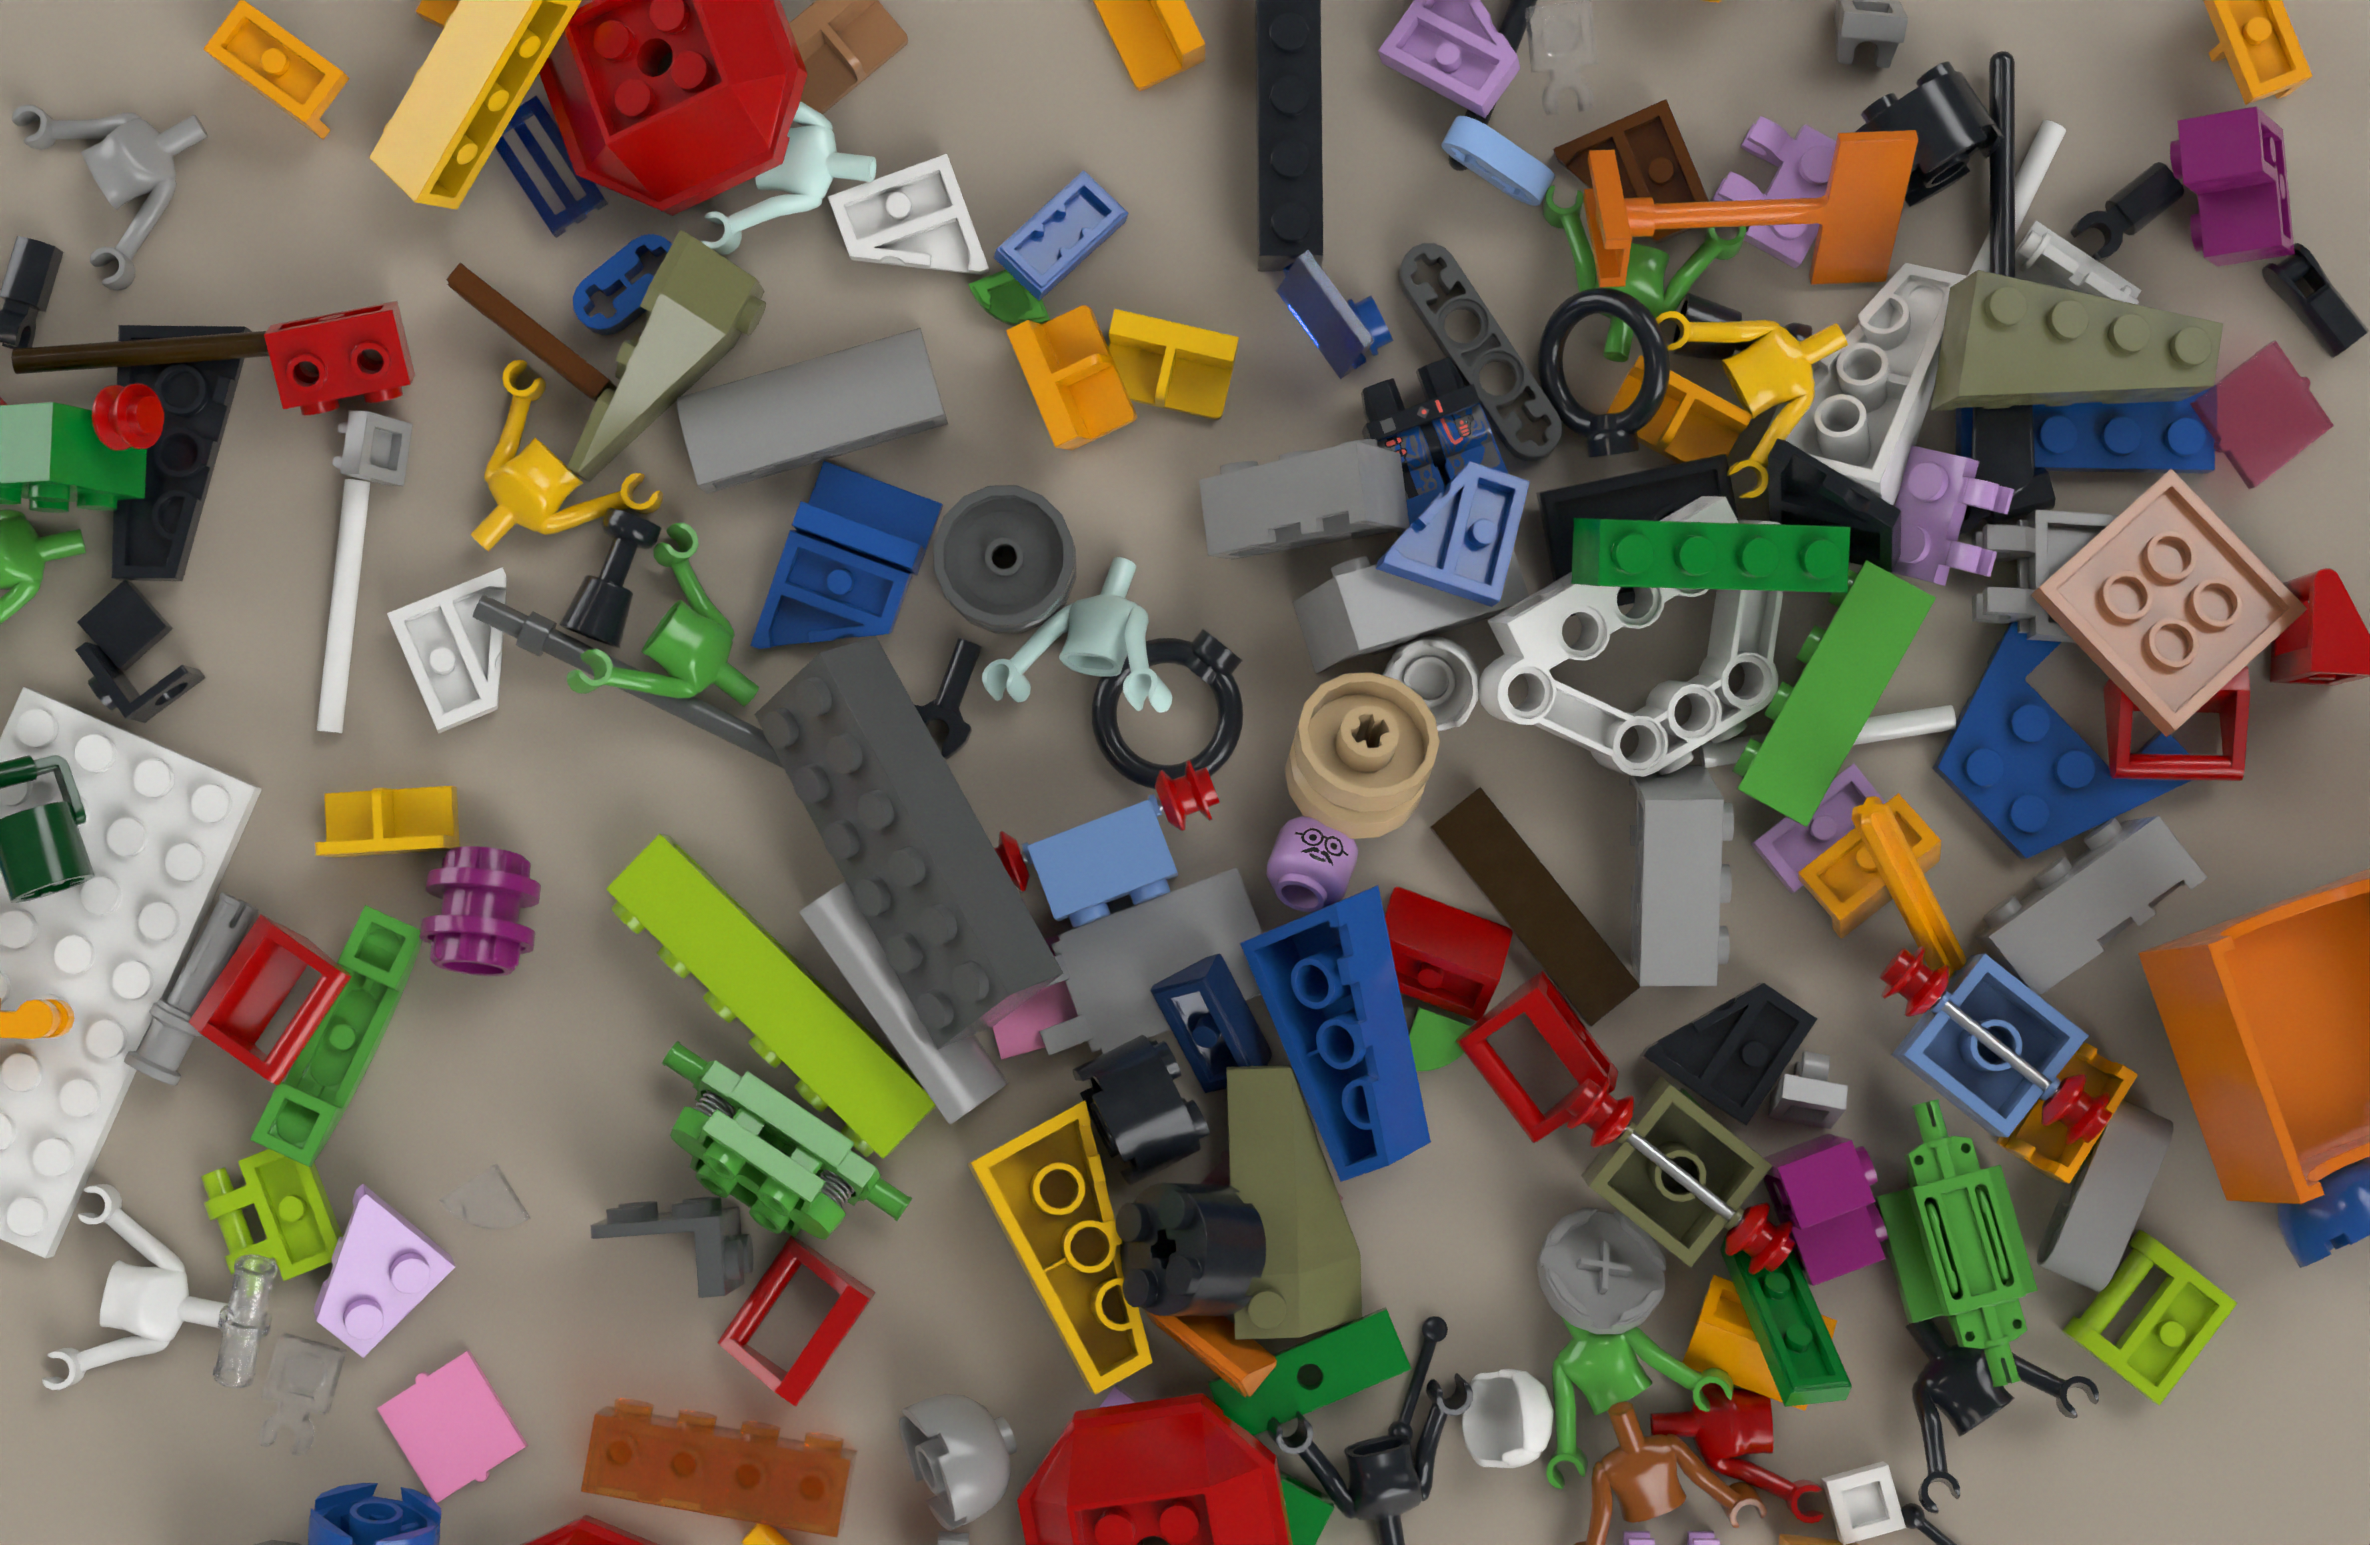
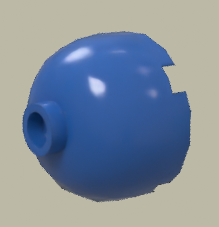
[2277,1156,2370,1268]
[308,1483,441,1545]

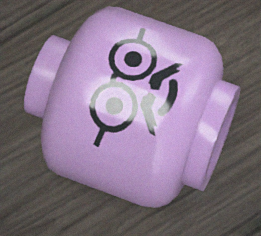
[1266,816,1358,912]

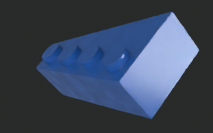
[1240,885,1431,1182]

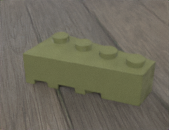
[1931,270,2223,411]

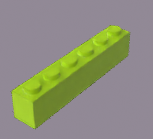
[606,833,936,1159]

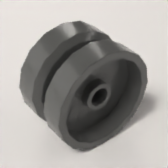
[933,485,1077,634]

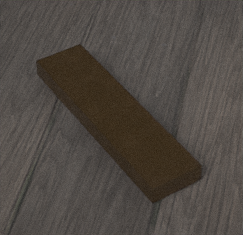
[1429,787,1641,1027]

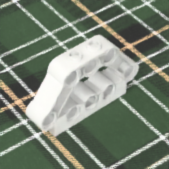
[1478,496,1783,777]

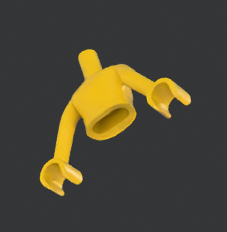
[1656,311,1848,499]
[470,360,663,552]

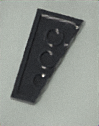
[111,325,252,581]

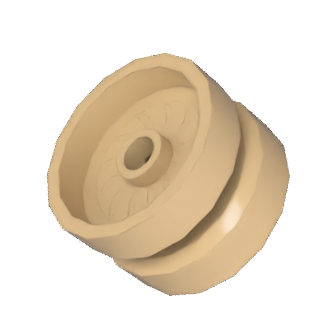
[1285,672,1440,839]

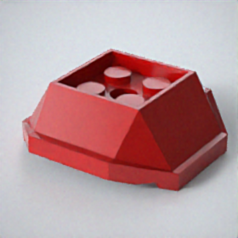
[539,0,808,216]
[1017,1393,1293,1545]

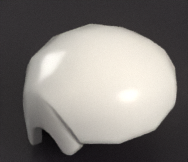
[1383,636,1480,732]
[1462,1369,1554,1468]

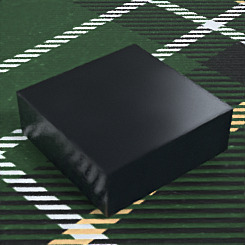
[77,580,173,671]

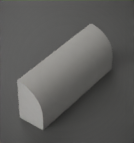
[677,328,948,494]
[799,881,1009,1125]

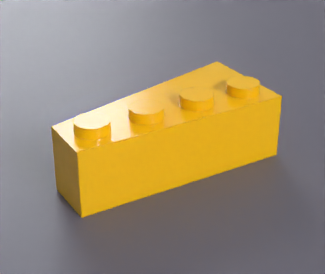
[967,1100,1153,1395]

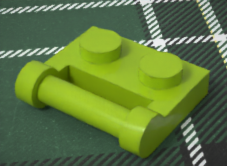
[2062,1230,2238,1405]

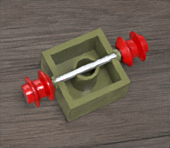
[1565,1076,1795,1274]

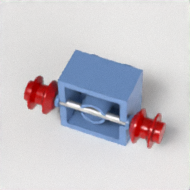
[994,760,1220,928]
[1879,946,2112,1145]

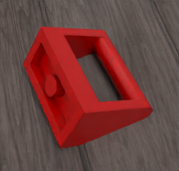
[2270,568,2370,686]
[2103,666,2250,781]
[188,914,352,1085]
[1456,970,1619,1143]
[717,1236,875,1407]

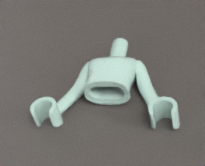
[701,101,877,255]
[982,557,1173,713]

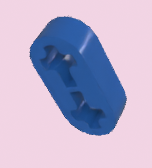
[573,234,672,335]

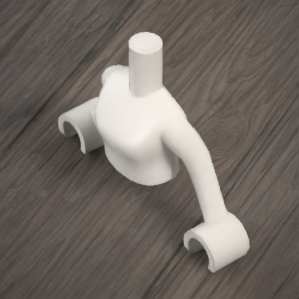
[42,1184,230,1390]

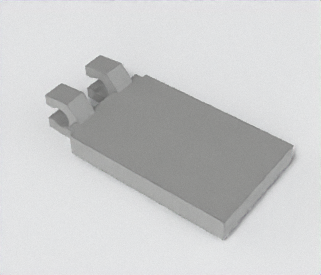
[1972,510,2119,643]
[1039,867,1262,1055]

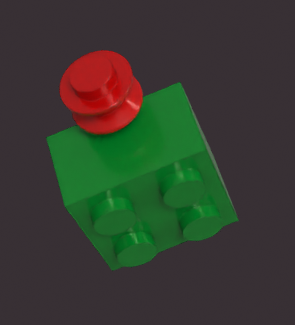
[0,383,164,513]

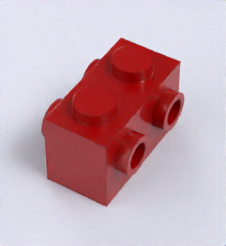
[264,301,415,415]

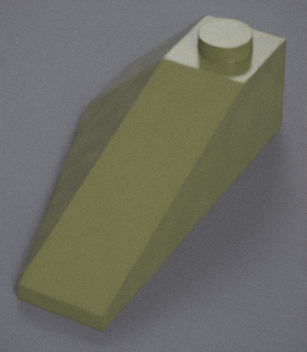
[567,230,766,482]
[1226,1065,1362,1340]

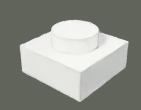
[1821,1461,1906,1545]

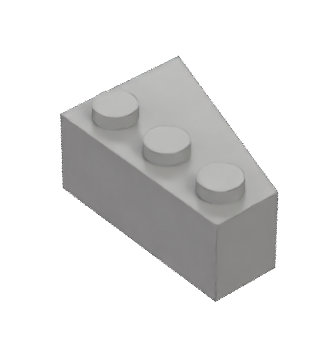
[1199,439,1409,560]
[1293,549,1529,674]
[1629,765,1734,986]
[1975,816,2208,996]

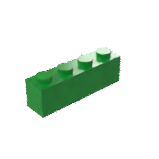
[1571,518,1850,593]

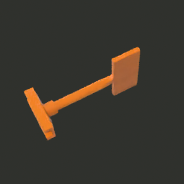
[1583,130,1918,287]

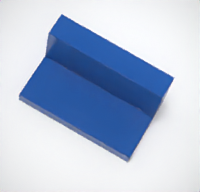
[792,461,943,576]

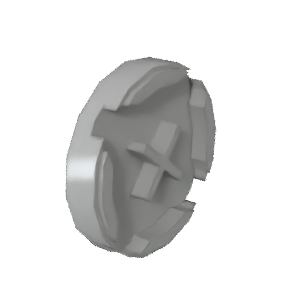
[1537,1208,1666,1334]

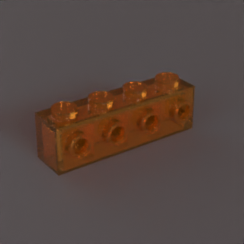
[581,1398,857,1538]

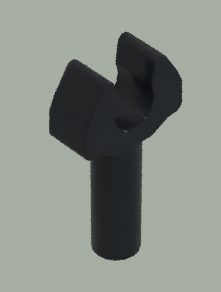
[915,638,982,759]

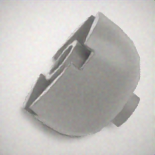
[899,1394,1017,1531]

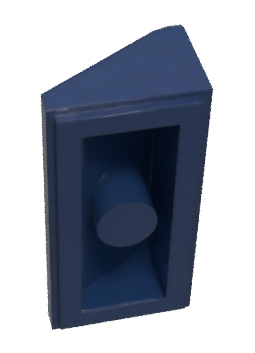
[1150,953,1272,1093]

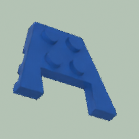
[1932,622,2192,860]

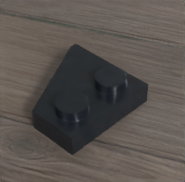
[1768,439,1901,573]
[1640,983,1817,1126]

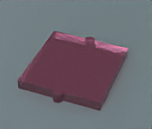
[2190,340,2334,489]

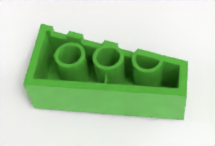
[1732,560,1936,827]

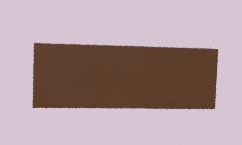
[446,263,617,403]

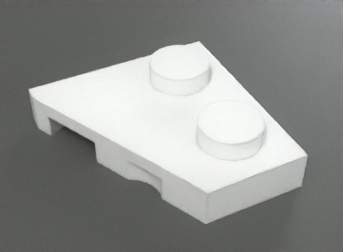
[828,154,990,275]
[387,567,507,734]

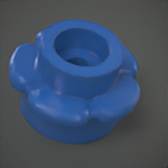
[1340,296,1394,356]

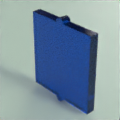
[1276,250,1374,379]

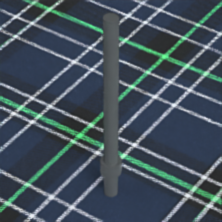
[473,595,784,769]

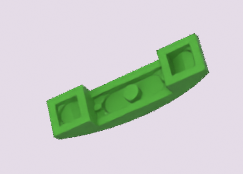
[250,905,423,1167]

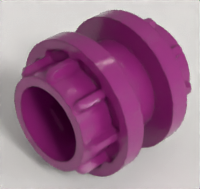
[419,846,541,976]

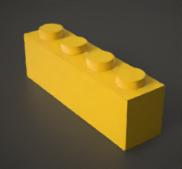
[369,0,582,210]

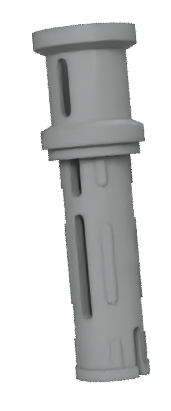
[124,892,259,1086]

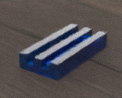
[495,95,608,238]

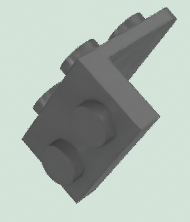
[590,1197,753,1298]

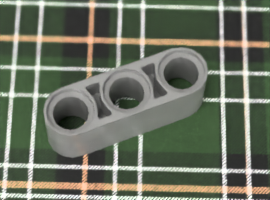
[2037,1100,2174,1292]

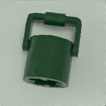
[0,755,94,903]

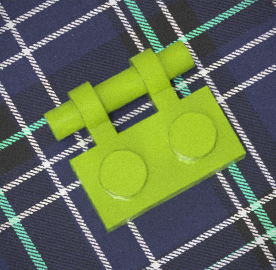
[201,1149,343,1296]

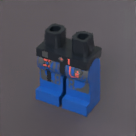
[1361,357,1508,538]

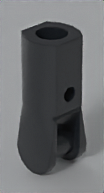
[2262,243,2369,358]

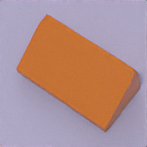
[1145,1310,1277,1397]

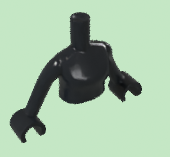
[1906,1319,2099,1514]
[1267,1373,1473,1545]

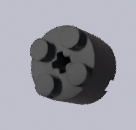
[1856,61,2004,207]
[1073,1035,1210,1186]
[1116,1183,1266,1316]

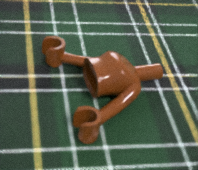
[1574,1401,1767,1545]

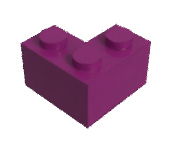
[2170,106,2295,267]
[1763,1133,1888,1286]

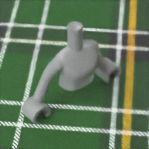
[12,105,208,290]

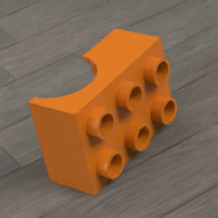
[2138,868,2370,1204]

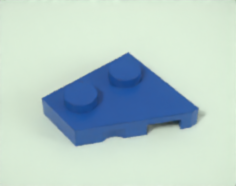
[750,530,913,649]

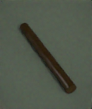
[11,331,269,374]

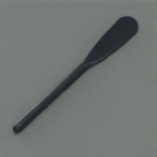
[1971,51,2035,496]

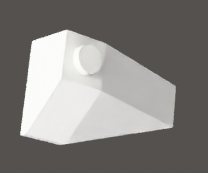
[1767,263,1966,505]

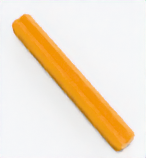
[1851,796,1966,978]

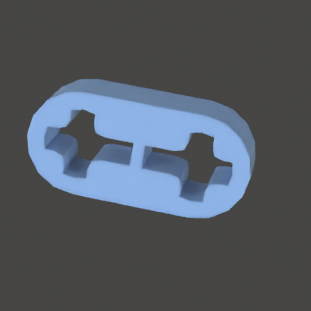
[1441,115,1555,206]

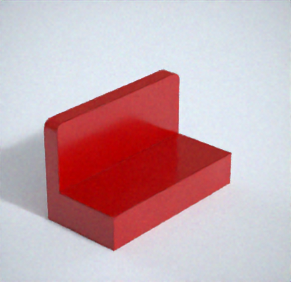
[1384,887,1513,1021]

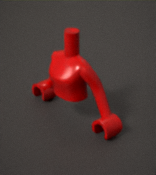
[1650,1383,1824,1524]

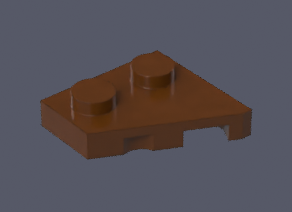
[1553,99,1709,244]

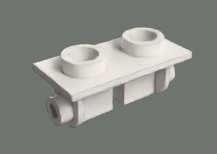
[2015,221,2142,305]

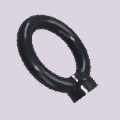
[1538,287,1670,457]
[1091,629,1243,789]

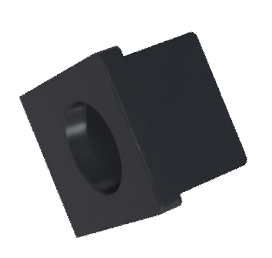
[75,642,205,723]

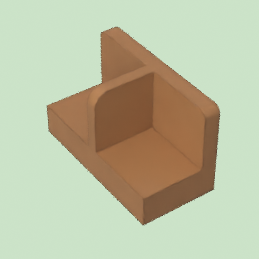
[789,0,908,115]

